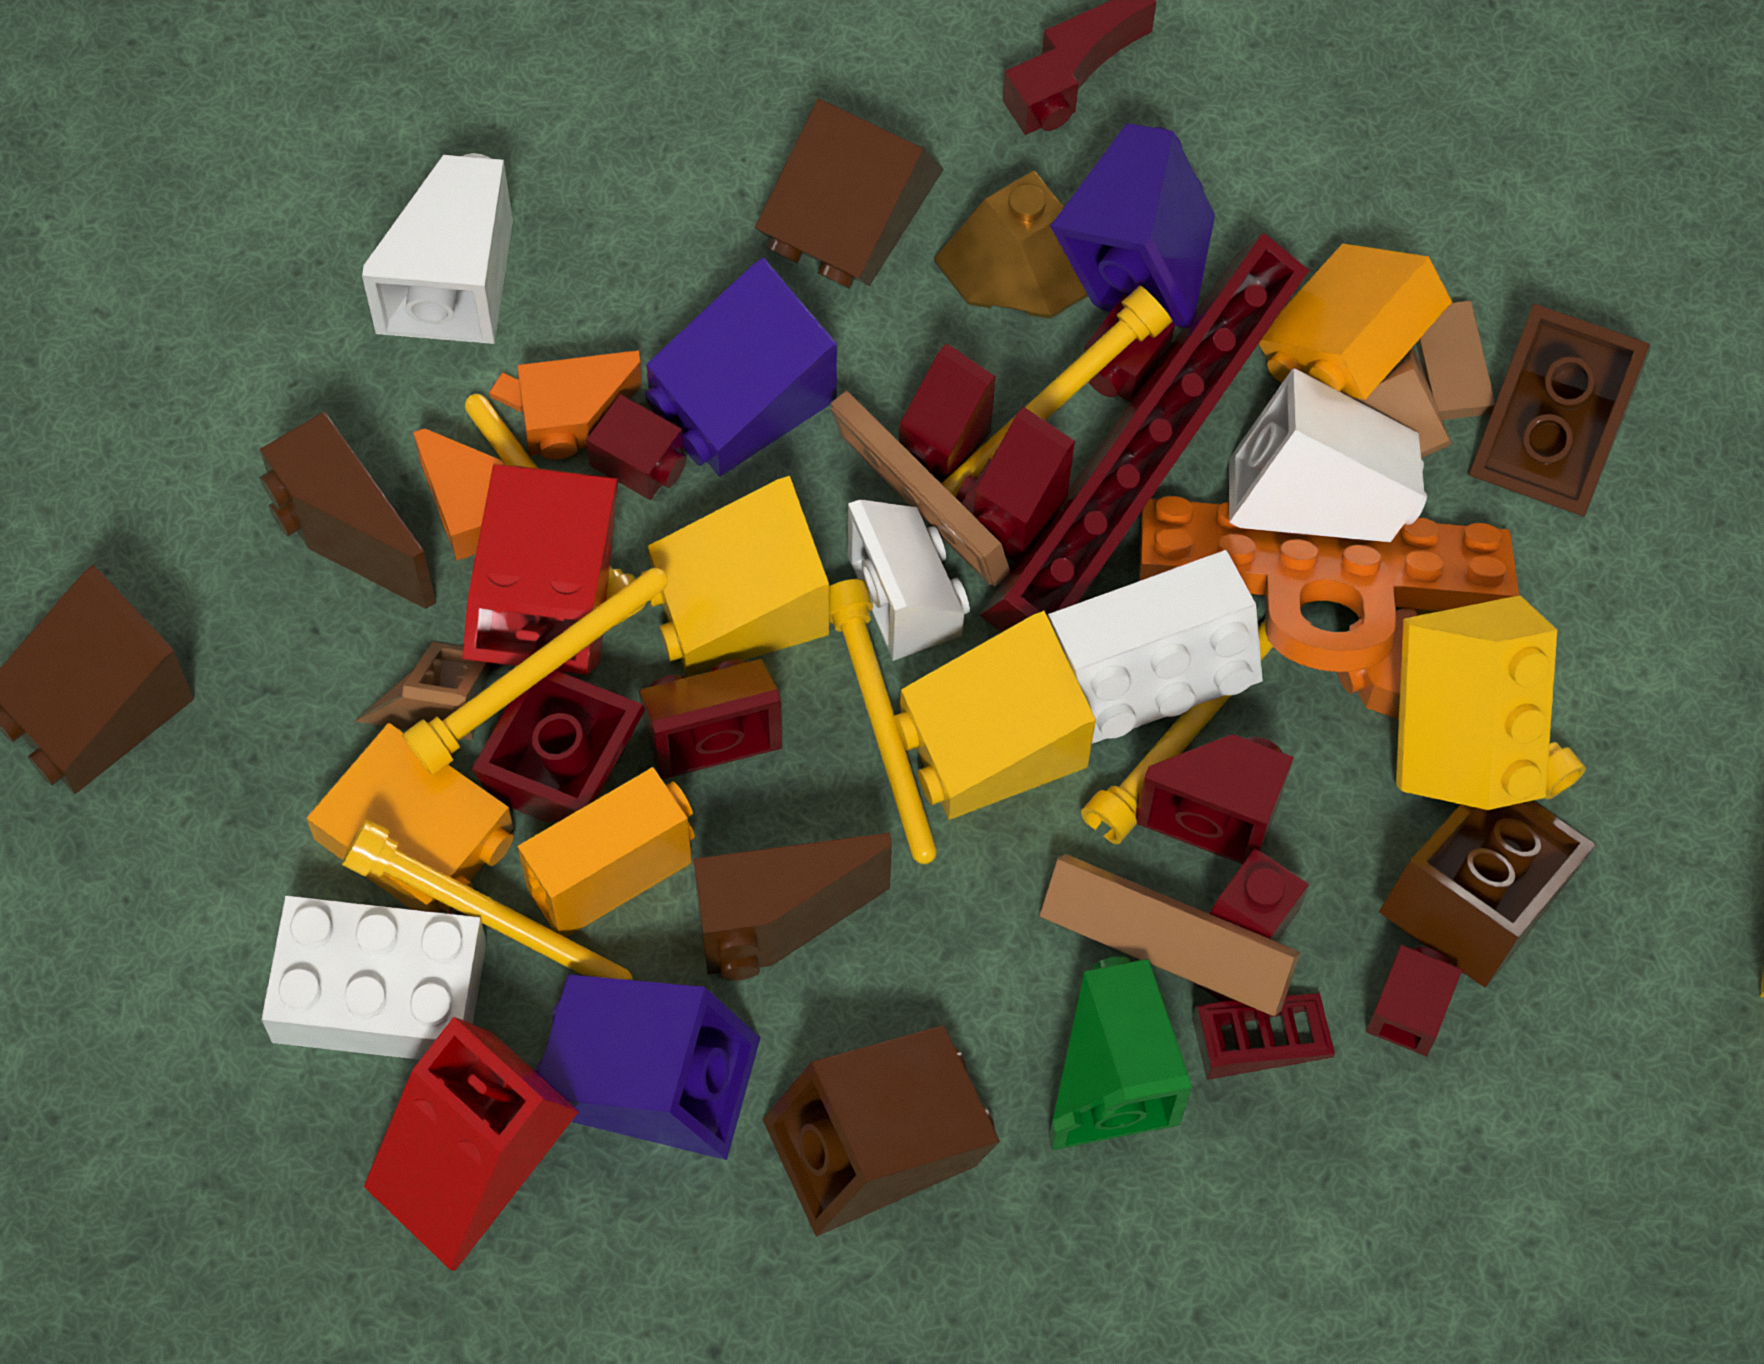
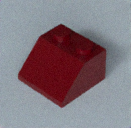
[639,659,782,780]
[472,670,646,822]
[1136,734,1294,865]

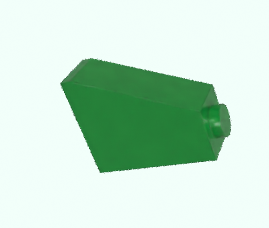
[1049,956,1192,1151]

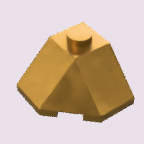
[934,171,1088,319]

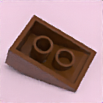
[1469,303,1650,517]
[259,411,436,609]
[1379,800,1596,988]
[693,832,892,981]

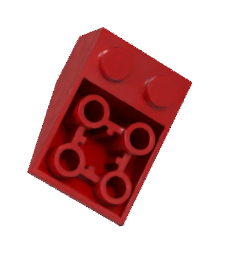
[462,463,618,675]
[364,1017,579,1271]

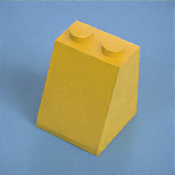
[641,476,829,677]
[893,611,1096,820]

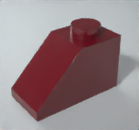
[899,343,996,481]
[973,406,1075,552]
[1191,848,1309,1002]

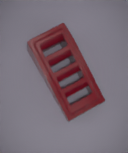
[1192,993,1335,1080]

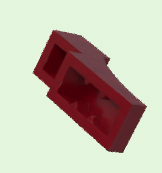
[1002,0,1157,135]

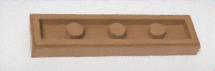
[830,390,1011,587]
[1039,854,1301,1017]

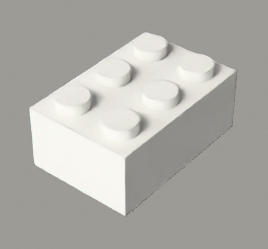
[1048,550,1263,744]
[261,896,487,1060]

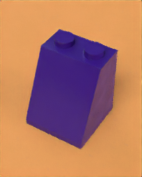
[1050,123,1215,328]
[645,257,837,477]
[535,974,760,1160]

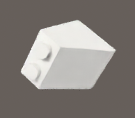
[362,153,513,344]
[1229,368,1427,542]

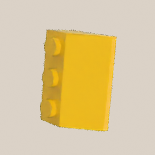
[1396,595,1557,810]

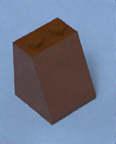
[755,98,944,289]
[0,565,194,794]
[762,1025,1000,1237]

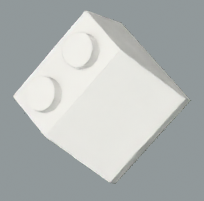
[847,500,970,661]

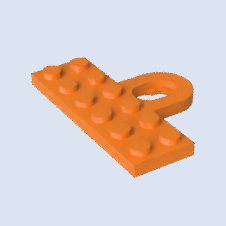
[1139,496,1519,672]

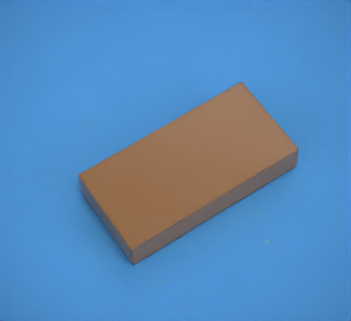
[1416,301,1496,420]

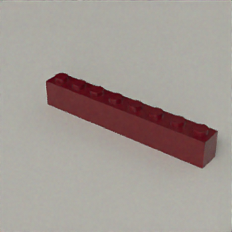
[980,232,1310,633]

